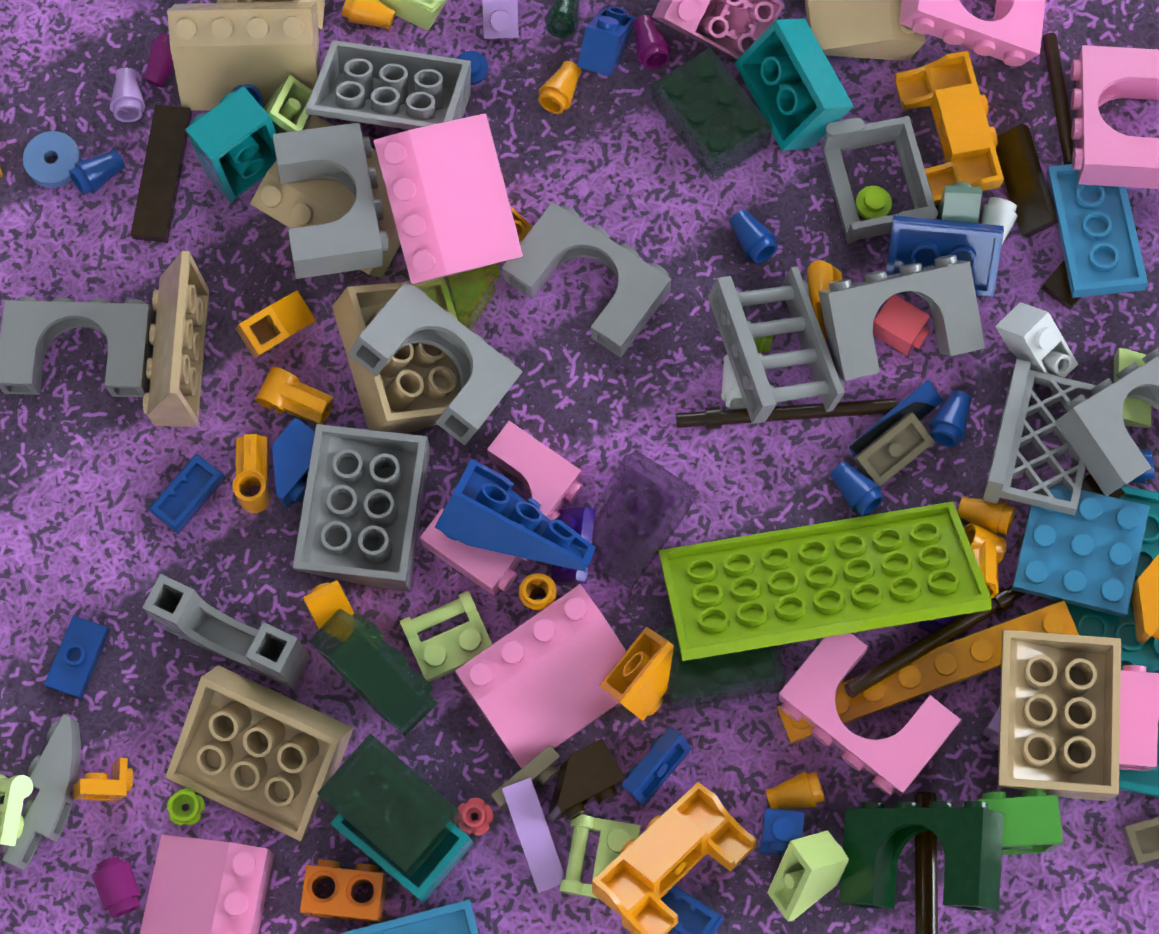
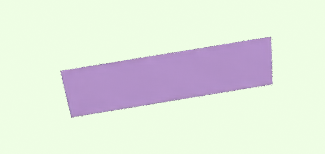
[502,777,565,893]

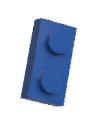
[621,726,692,808]

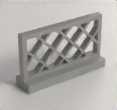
[983,359,1096,516]

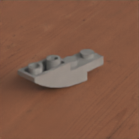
[2,714,81,871]

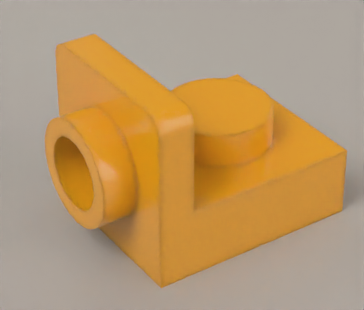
[73,757,133,801]

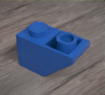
[577,7,636,77]
[272,417,315,509]

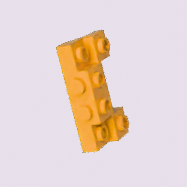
[894,50,1004,206]
[592,782,757,934]

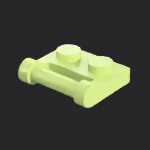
[400,591,493,683]
[0,774,33,846]
[559,814,641,899]

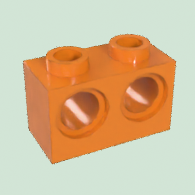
[300,859,388,923]

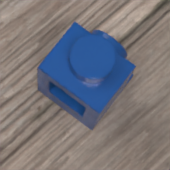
[760,808,805,856]

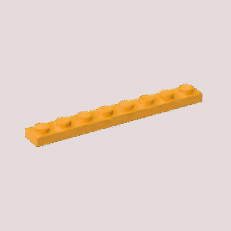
[777,600,1079,744]

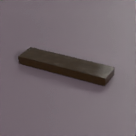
[130,105,192,243]

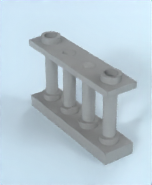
[707,266,844,424]

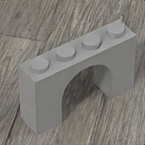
[273,122,389,279]
[502,201,671,358]
[818,255,985,381]
[347,280,523,446]
[0,296,156,397]
[1055,348,1159,497]
[142,574,311,691]

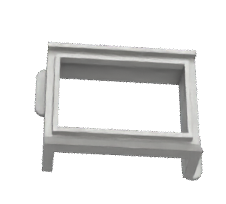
[821,116,938,244]

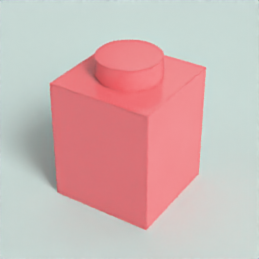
[873,295,931,356]

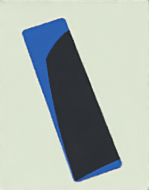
[848,380,943,457]

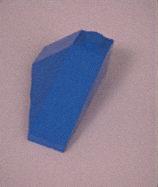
[434,458,596,572]

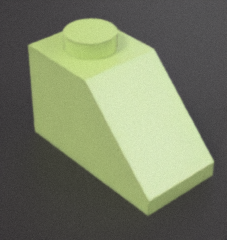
[264,74,313,134]
[767,830,849,922]

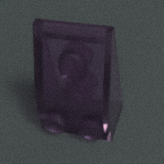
[590,452,699,590]

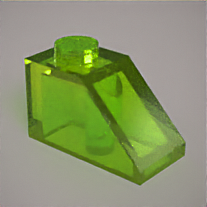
[448,264,500,330]

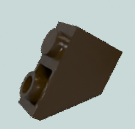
[547,739,626,823]

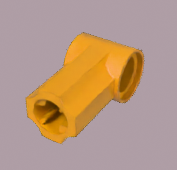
[255,366,335,425]
[232,434,271,513]
[964,523,1007,599]

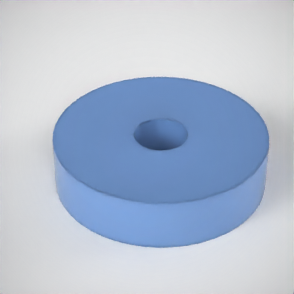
[23,131,82,188]

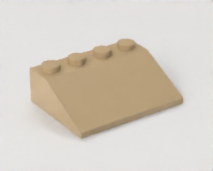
[805,0,926,61]
[167,1,321,111]
[250,115,401,278]
[143,251,209,427]
[332,278,460,434]
[998,630,1121,801]
[165,665,354,841]

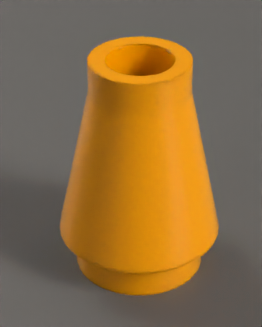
[342,0,396,30]
[538,61,582,114]
[958,496,1015,536]
[519,573,557,612]
[766,770,826,810]

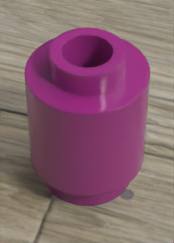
[92,856,141,918]

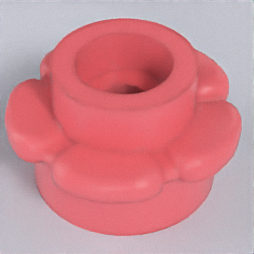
[456,798,494,836]

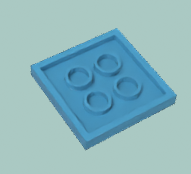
[1011,480,1150,618]

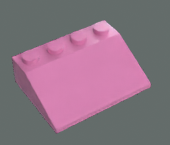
[373,113,523,284]
[455,584,626,769]
[140,834,275,934]

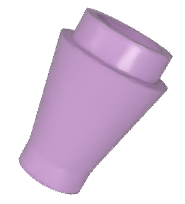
[110,68,145,122]

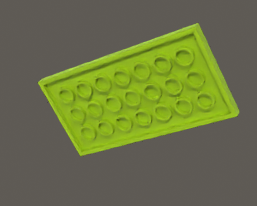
[659,501,991,661]

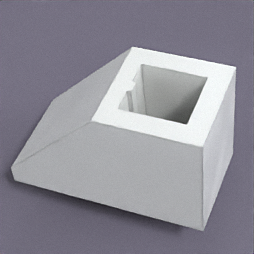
[995,302,1078,378]

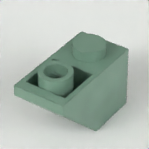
[936,182,982,223]

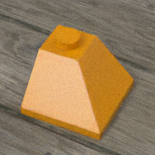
[599,627,674,721]

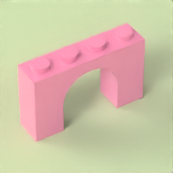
[899,0,1045,66]
[1070,45,1159,189]
[420,421,583,597]
[779,633,961,797]
[1119,665,1159,772]

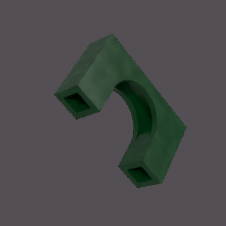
[839,801,1004,911]

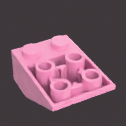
[652,0,785,60]

